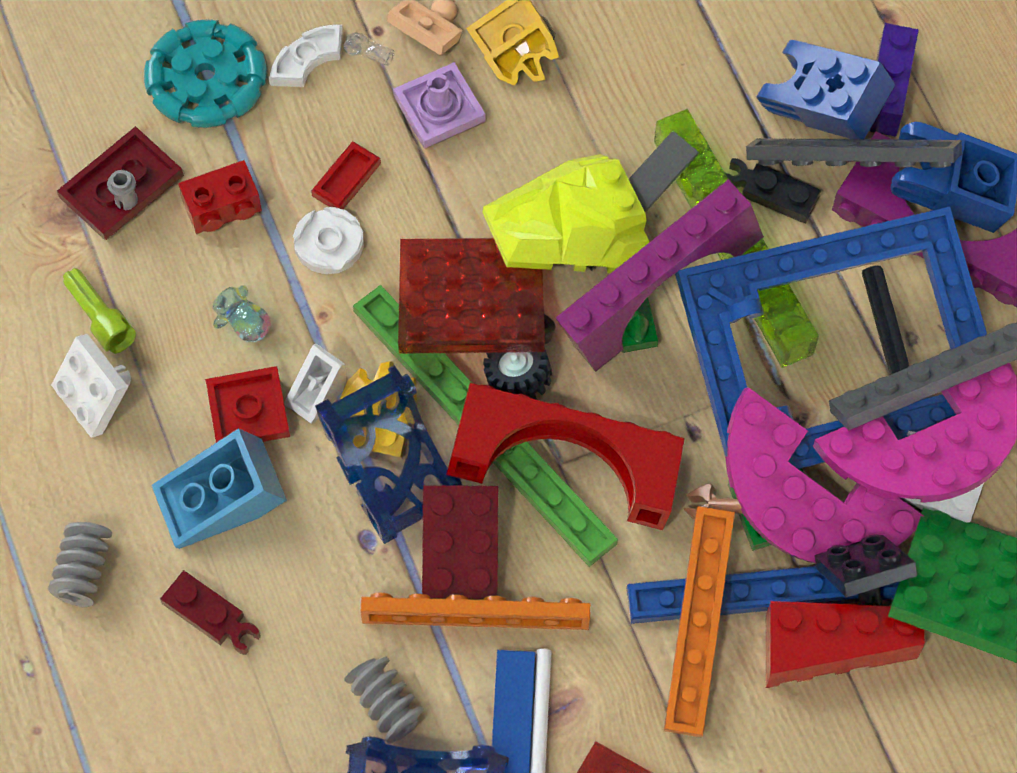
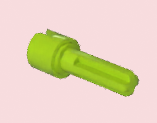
[63,268,136,354]

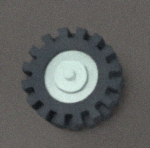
[483,334,552,399]

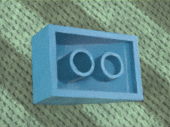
[151,428,287,549]

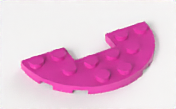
[813,363,1017,503]
[725,387,923,563]

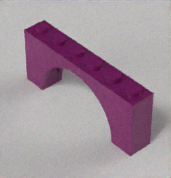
[832,131,1017,307]
[556,179,764,372]

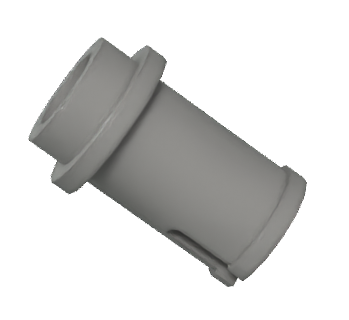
[107,170,138,210]

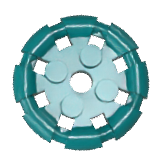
[144,19,267,128]

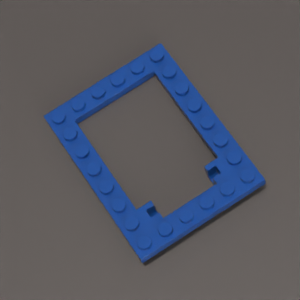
[675,207,987,469]

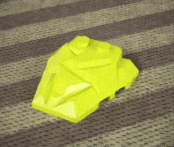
[482,154,649,273]

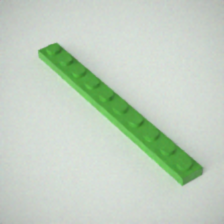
[353,285,618,567]

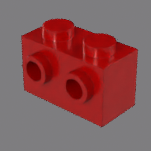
[178,160,262,234]

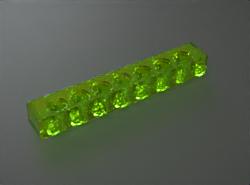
[654,109,819,368]

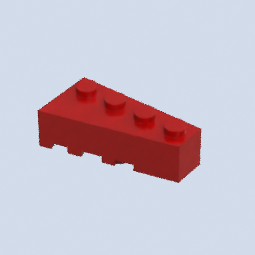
[766,601,925,688]

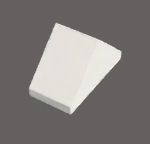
[284,343,347,424]

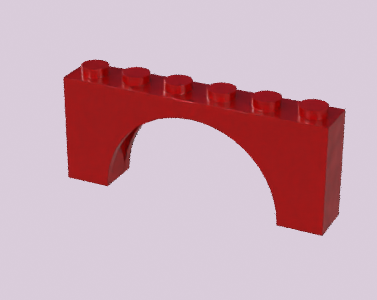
[446,383,685,531]

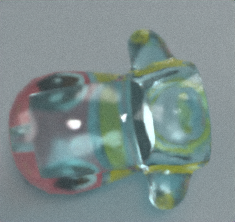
[212,285,271,343]

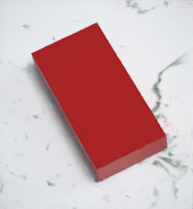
[311,141,381,210]

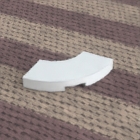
[269,25,343,87]

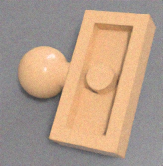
[387,0,462,56]

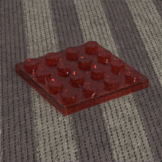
[398,238,545,354]

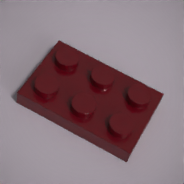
[57,126,184,241]
[422,485,498,599]

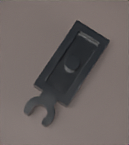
[722,158,821,224]

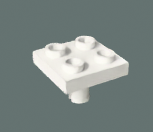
[51,334,131,438]

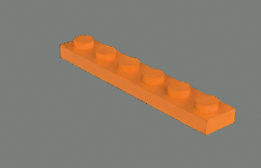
[664,506,735,738]
[361,593,590,630]

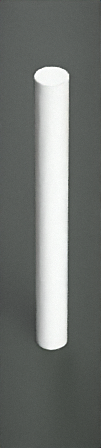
[530,649,551,773]

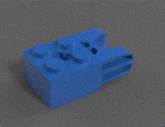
[756,40,895,139]
[891,122,1017,233]

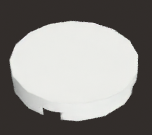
[293,207,364,274]

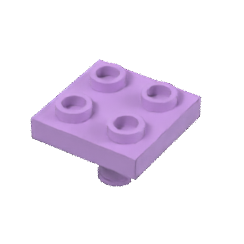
[393,62,486,149]

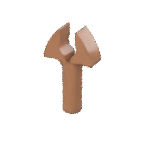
[684,484,743,520]

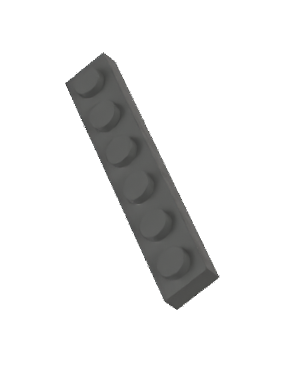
[746,138,962,168]
[829,322,1017,430]

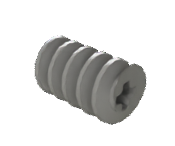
[48,522,112,607]
[344,657,424,744]

